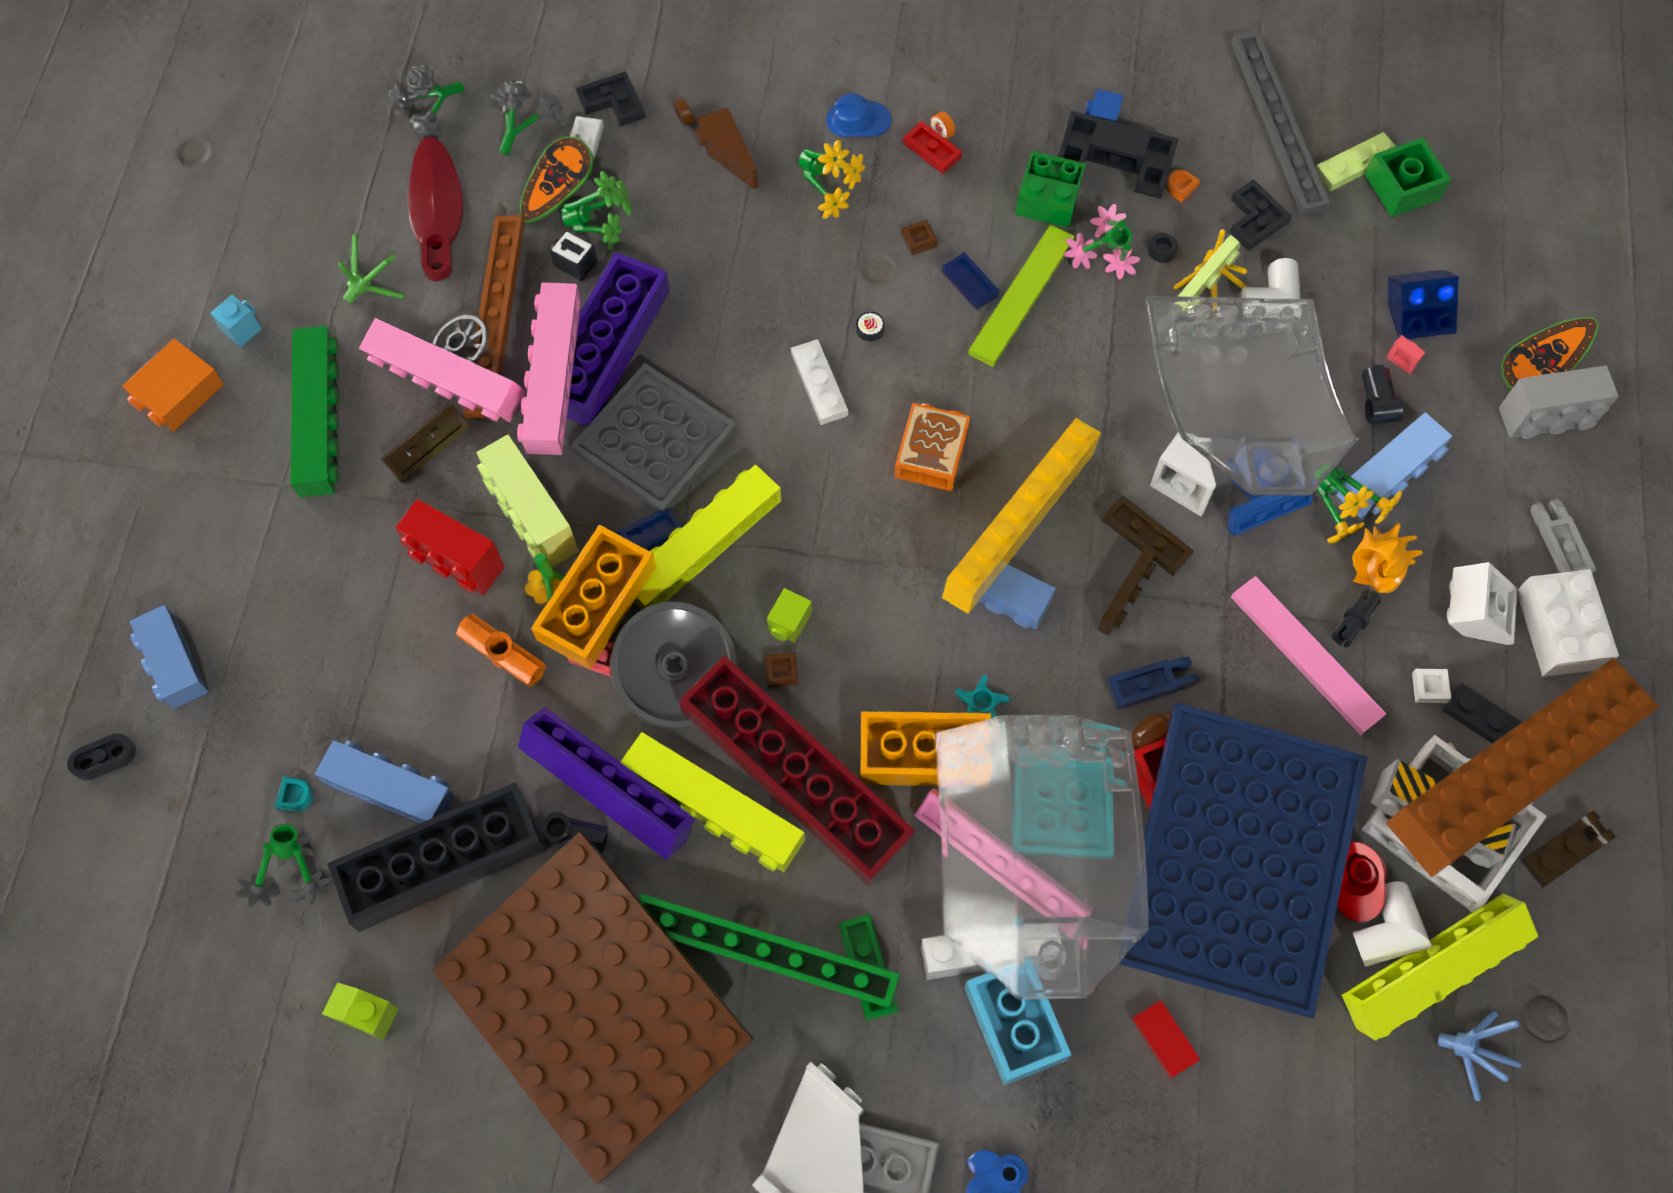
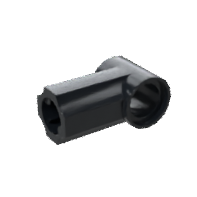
[1362,365,1403,424]
[541,812,609,854]

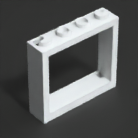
[1362,735,1546,912]

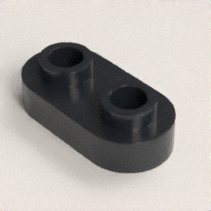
[67,733,136,780]

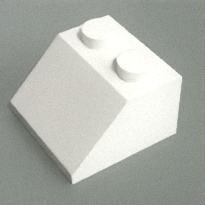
[1150,432,1216,516]
[1447,562,1518,645]

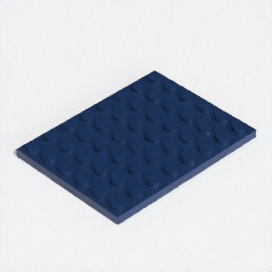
[1114,703,1367,1019]

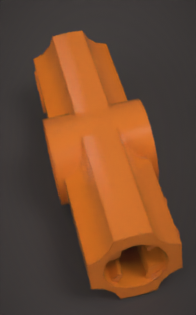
[455,613,547,687]

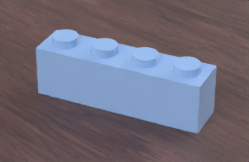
[1336,412,1452,520]

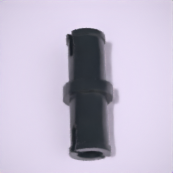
[1332,589,1381,647]

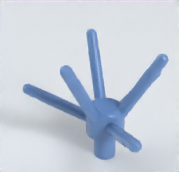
[1438,1011,1522,1101]

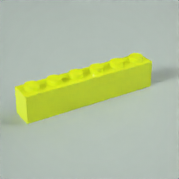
[634,464,782,610]
[620,732,805,873]
[1342,894,1539,1041]

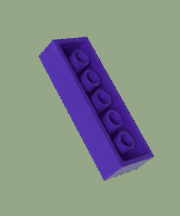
[567,252,670,426]

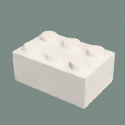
[1517,569,1619,677]

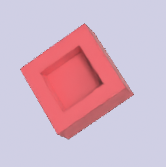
[1386,335,1425,374]

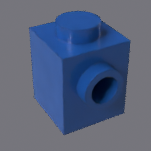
[1085,89,1124,122]

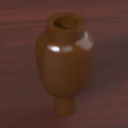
[1121,712,1171,756]

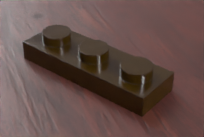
[380,403,470,483]
[1102,495,1194,576]
[1097,546,1157,636]

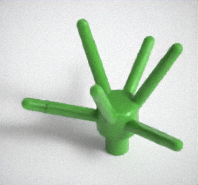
[338,234,405,304]

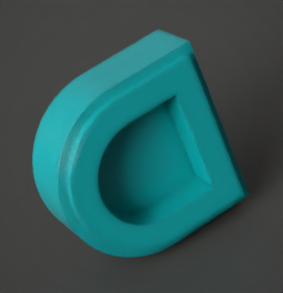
[274,776,314,813]

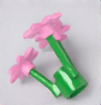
[1064,204,1140,280]

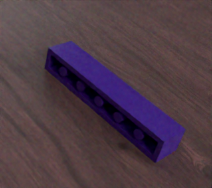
[518,707,695,860]

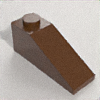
[695,108,758,189]

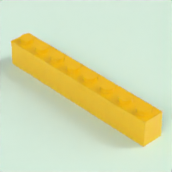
[942,418,1101,614]

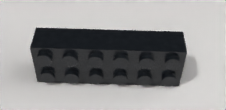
[327,782,545,932]

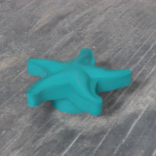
[955,675,1010,729]

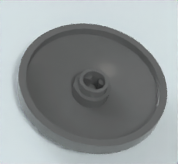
[610,602,737,729]

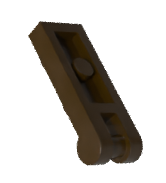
[1521,810,1616,888]

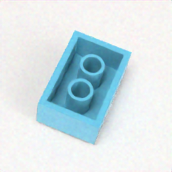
[964,957,1072,1086]

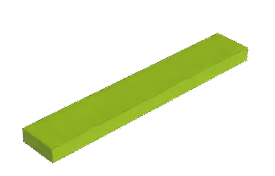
[968,224,1075,367]

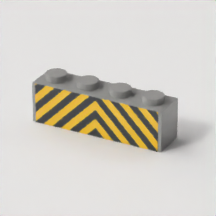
[1370,759,1516,868]

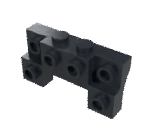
[1057,111,1179,199]

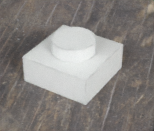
[1412,669,1451,703]

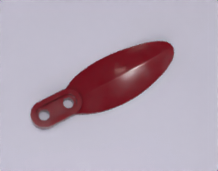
[408,137,463,281]

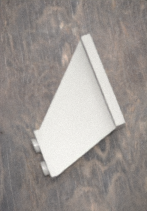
[752,1062,864,1193]

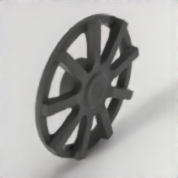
[432,315,490,364]

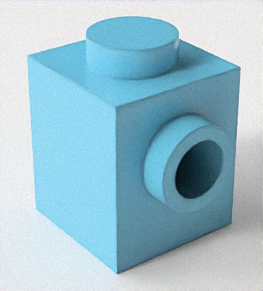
[210,294,262,347]

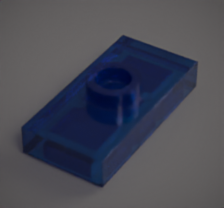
[942,252,1000,310]
[617,507,684,551]

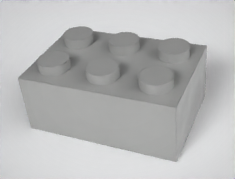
[1499,365,1619,439]

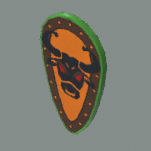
[520,137,594,223]
[1501,317,1598,390]

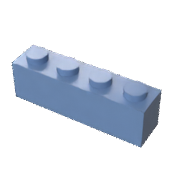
[314,740,455,823]

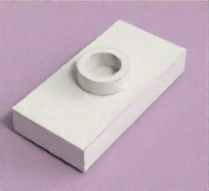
[570,116,604,162]

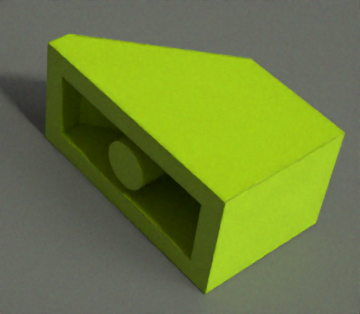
[322,982,399,1040]

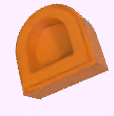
[1166,170,1201,203]

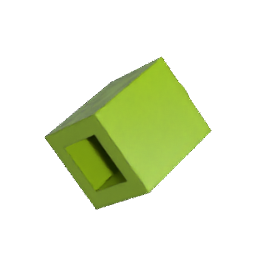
[766,588,812,643]

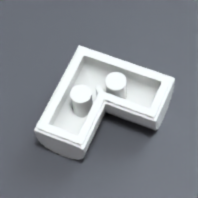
[1241,258,1302,319]
[1353,881,1432,967]

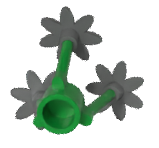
[235,823,333,907]

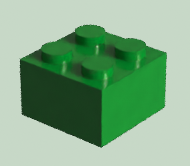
[1365,137,1451,217]

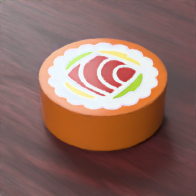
[930,111,955,140]

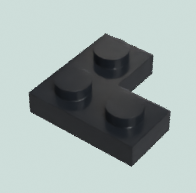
[575,71,646,127]
[1229,179,1292,251]

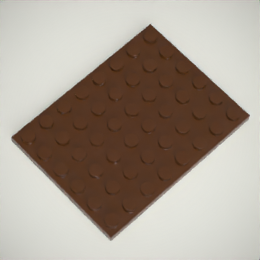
[432,832,754,1184]

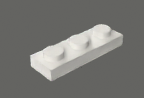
[791,339,848,425]

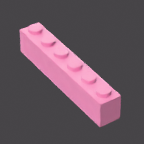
[517,283,581,455]
[359,318,527,423]

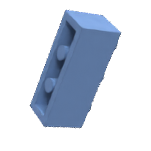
[979,564,1056,630]
[129,605,209,709]

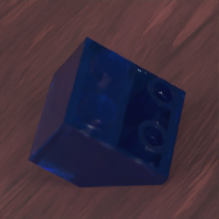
[1388,270,1459,339]

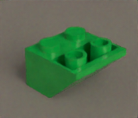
[1015,151,1086,228]

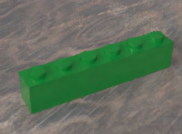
[290,326,340,498]

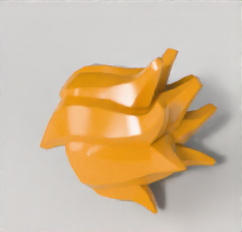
[1352,523,1423,593]

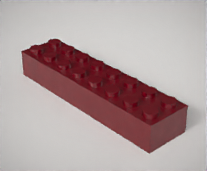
[679,655,915,886]

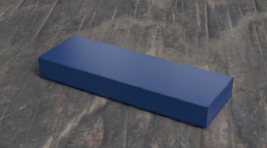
[1227,477,1316,536]

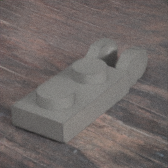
[1531,499,1596,574]

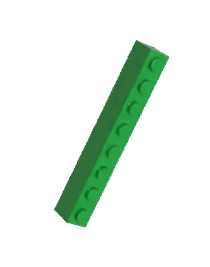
[639,894,902,1009]

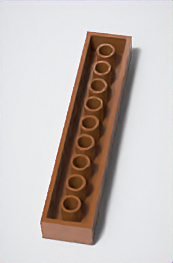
[1386,657,1660,878]

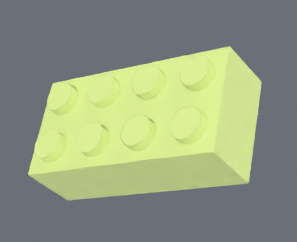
[476,435,579,567]

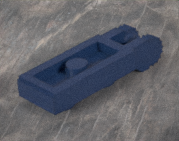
[1106,657,1200,710]

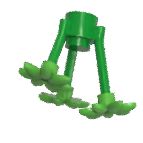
[562,171,632,250]

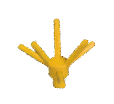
[1174,229,1248,309]

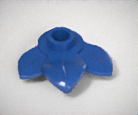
[966,1150,1029,1193]

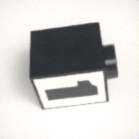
[550,230,598,281]

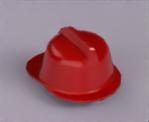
[1337,841,1387,922]

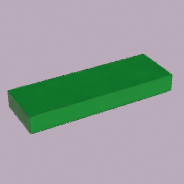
[838,914,899,1022]

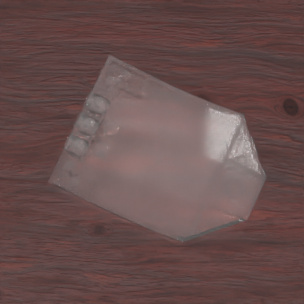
[1145,296,1359,495]
[935,715,1149,999]

